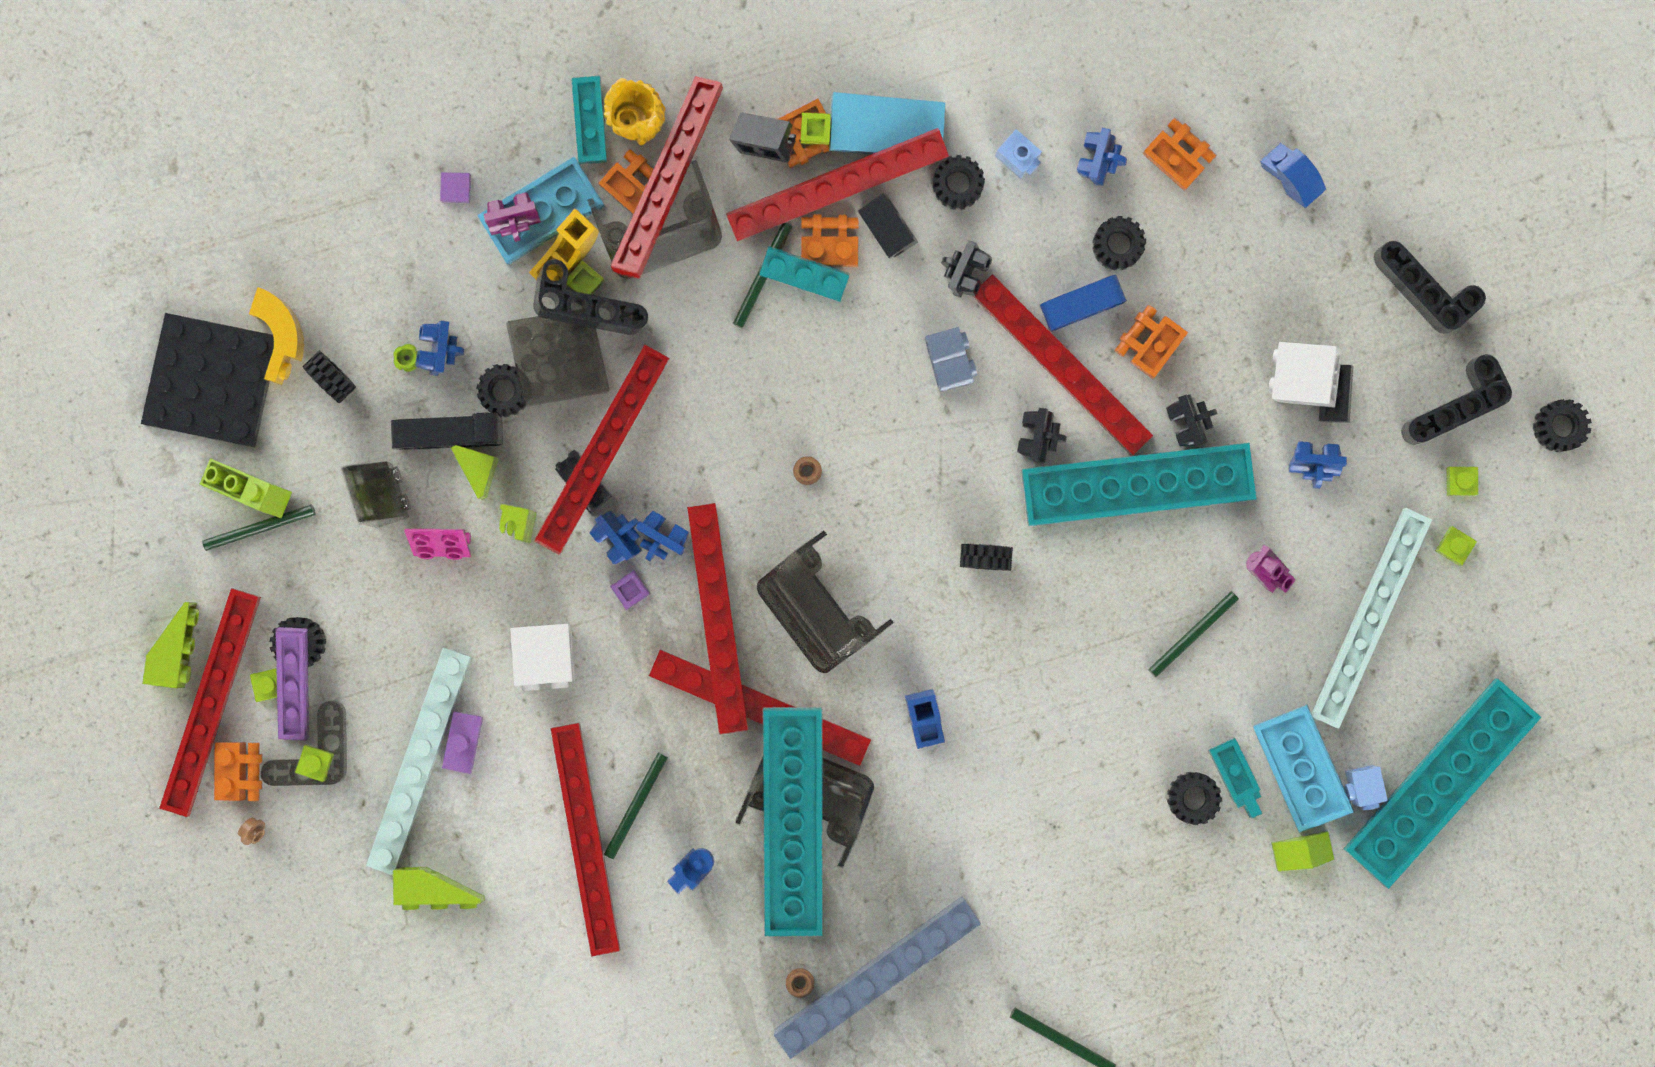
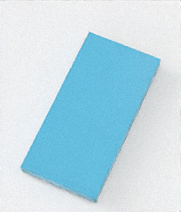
[829,92,945,161]
[477,157,604,265]
[1253,704,1354,833]

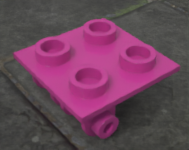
[405,529,471,560]

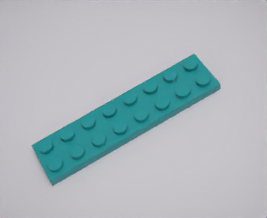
[1021,443,1257,527]
[1343,678,1542,889]
[763,707,822,936]

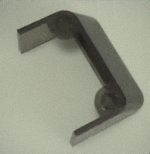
[587,160,722,279]
[757,530,894,673]
[735,755,874,868]

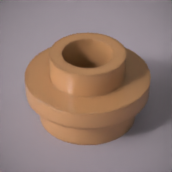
[793,456,822,485]
[238,817,265,845]
[786,968,814,998]

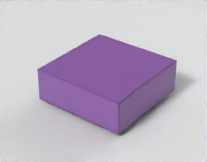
[440,172,471,203]
[610,570,650,610]

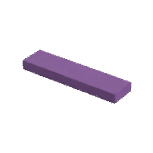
[276,627,309,741]

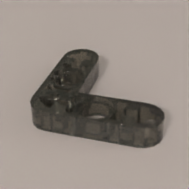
[260,700,347,786]

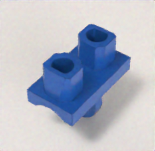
[1077,128,1127,186]
[415,320,464,376]
[1289,441,1347,489]
[589,510,642,565]
[635,510,689,562]
[667,848,715,894]

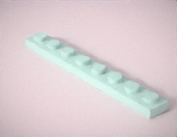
[1312,508,1432,729]
[366,648,472,875]

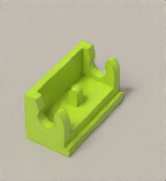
[499,504,537,543]

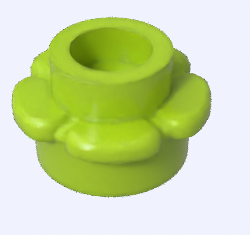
[393,344,418,372]

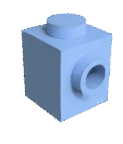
[995,129,1042,178]
[1344,765,1388,810]

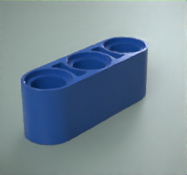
[1040,275,1127,332]

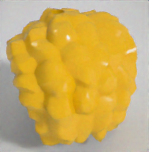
[604,78,666,146]

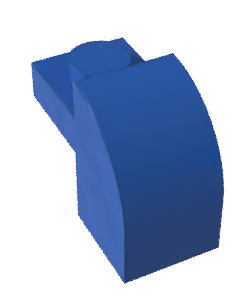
[1260,143,1327,208]
[905,689,945,749]

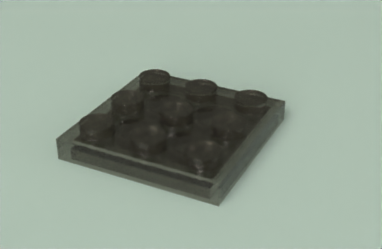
[506,309,610,407]

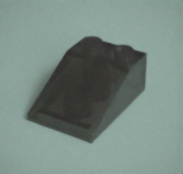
[341,461,411,528]

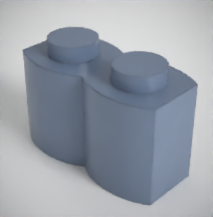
[925,327,977,393]

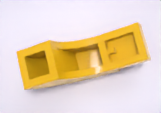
[529,209,599,281]
[249,287,304,385]

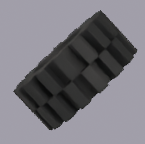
[932,155,985,210]
[1092,216,1146,270]
[302,350,356,403]
[476,364,531,417]
[1533,399,1592,452]
[960,544,1013,571]
[269,617,326,667]
[1167,772,1222,825]

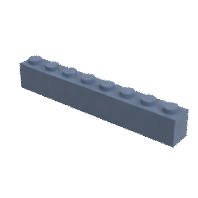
[774,896,981,1059]

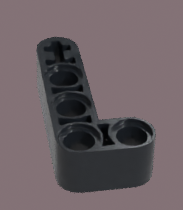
[1374,241,1486,334]
[533,259,648,335]
[1401,354,1512,445]
[391,412,503,450]

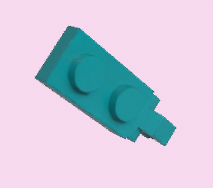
[1208,738,1263,818]

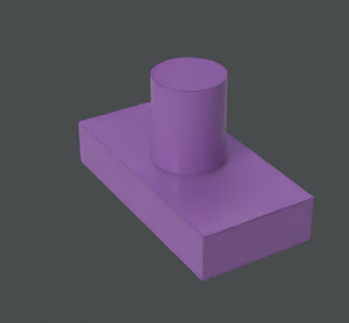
[442,711,483,774]

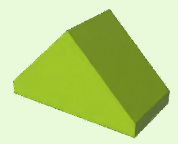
[451,445,499,500]
[1271,831,1334,871]

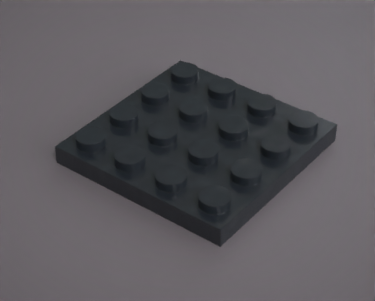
[141,313,274,448]

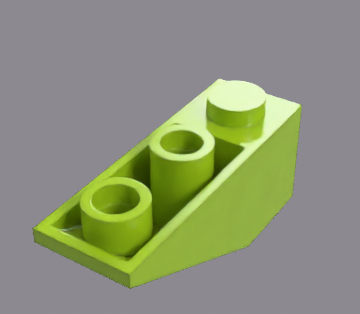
[199,458,292,518]
[142,602,199,689]
[393,867,485,910]

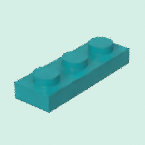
[571,76,608,165]
[759,246,850,302]

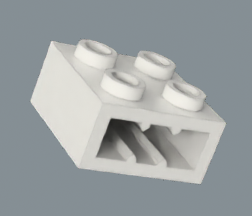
[1269,342,1342,407]
[510,624,575,691]

